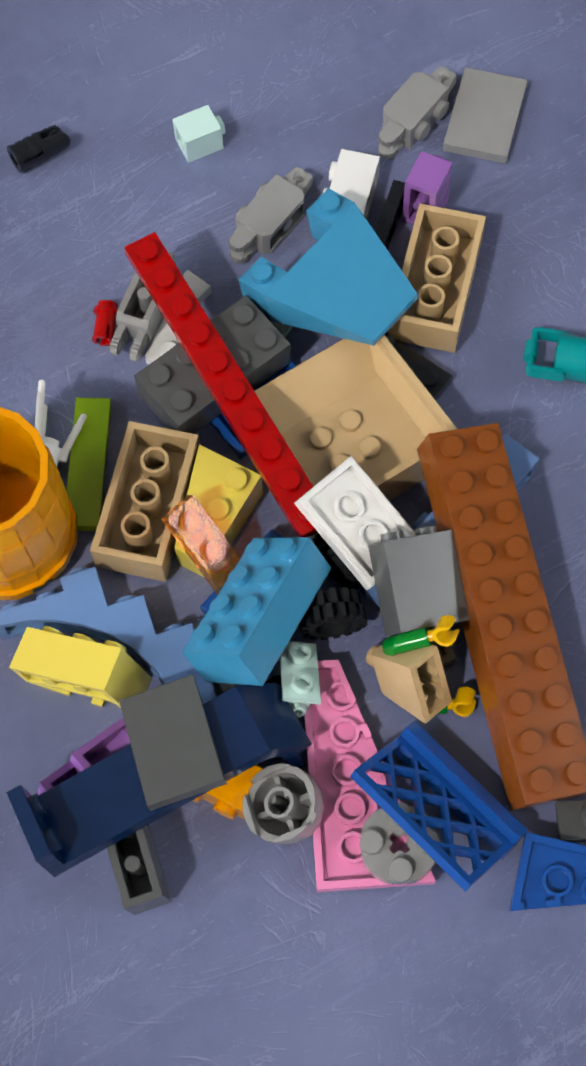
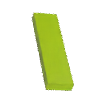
[67,397,112,531]

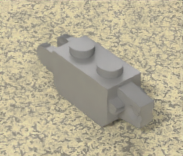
[378,66,457,160]
[228,167,313,264]
[109,251,176,362]

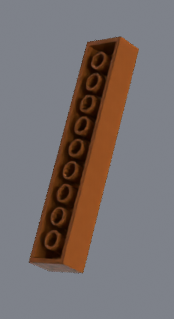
[417,423,586,811]

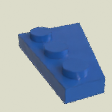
[509,832,586,911]

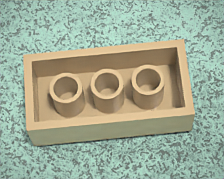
[388,203,486,353]
[90,421,200,582]

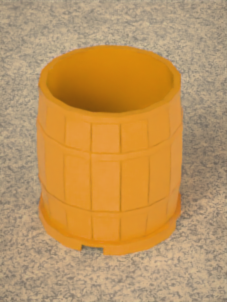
[0,407,78,600]

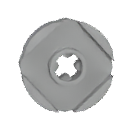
[359,802,440,885]

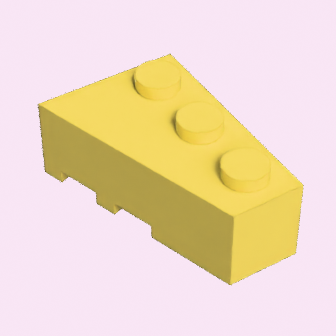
[174,444,263,580]
[9,626,152,708]

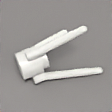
[34,379,87,466]

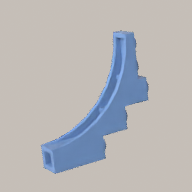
[0,567,216,704]

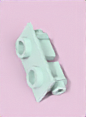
[280,641,321,717]

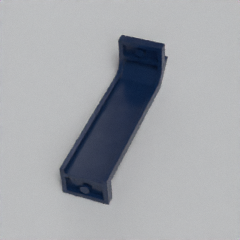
[6,682,312,877]

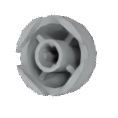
[242,763,324,845]

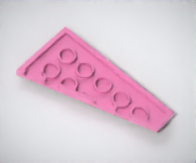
[305,659,436,892]

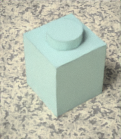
[172,105,226,163]

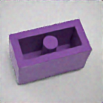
[402,151,453,225]

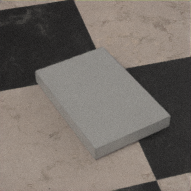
[443,67,528,164]

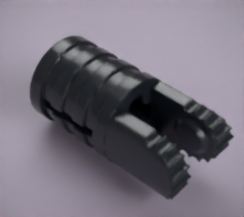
[7,125,71,173]

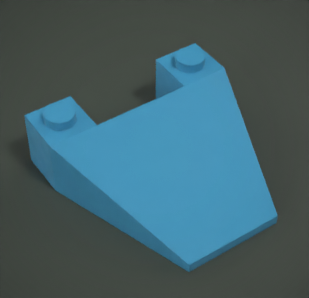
[238,188,418,346]

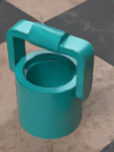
[523,327,586,383]

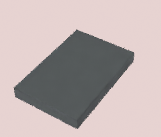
[119,674,227,811]

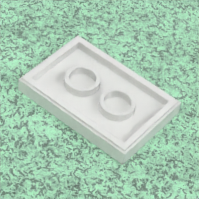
[294,456,415,590]

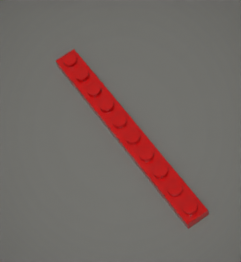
[124,232,317,537]

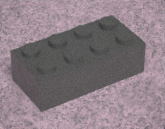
[134,295,291,434]

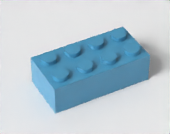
[182,537,331,686]

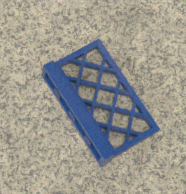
[350,721,528,892]

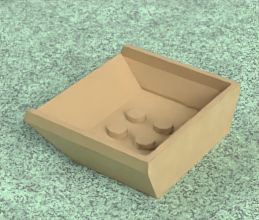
[255,335,457,536]

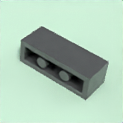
[107,825,172,915]

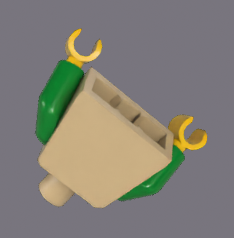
[366,615,476,724]

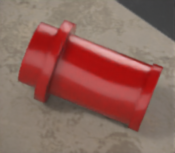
[92,300,118,346]

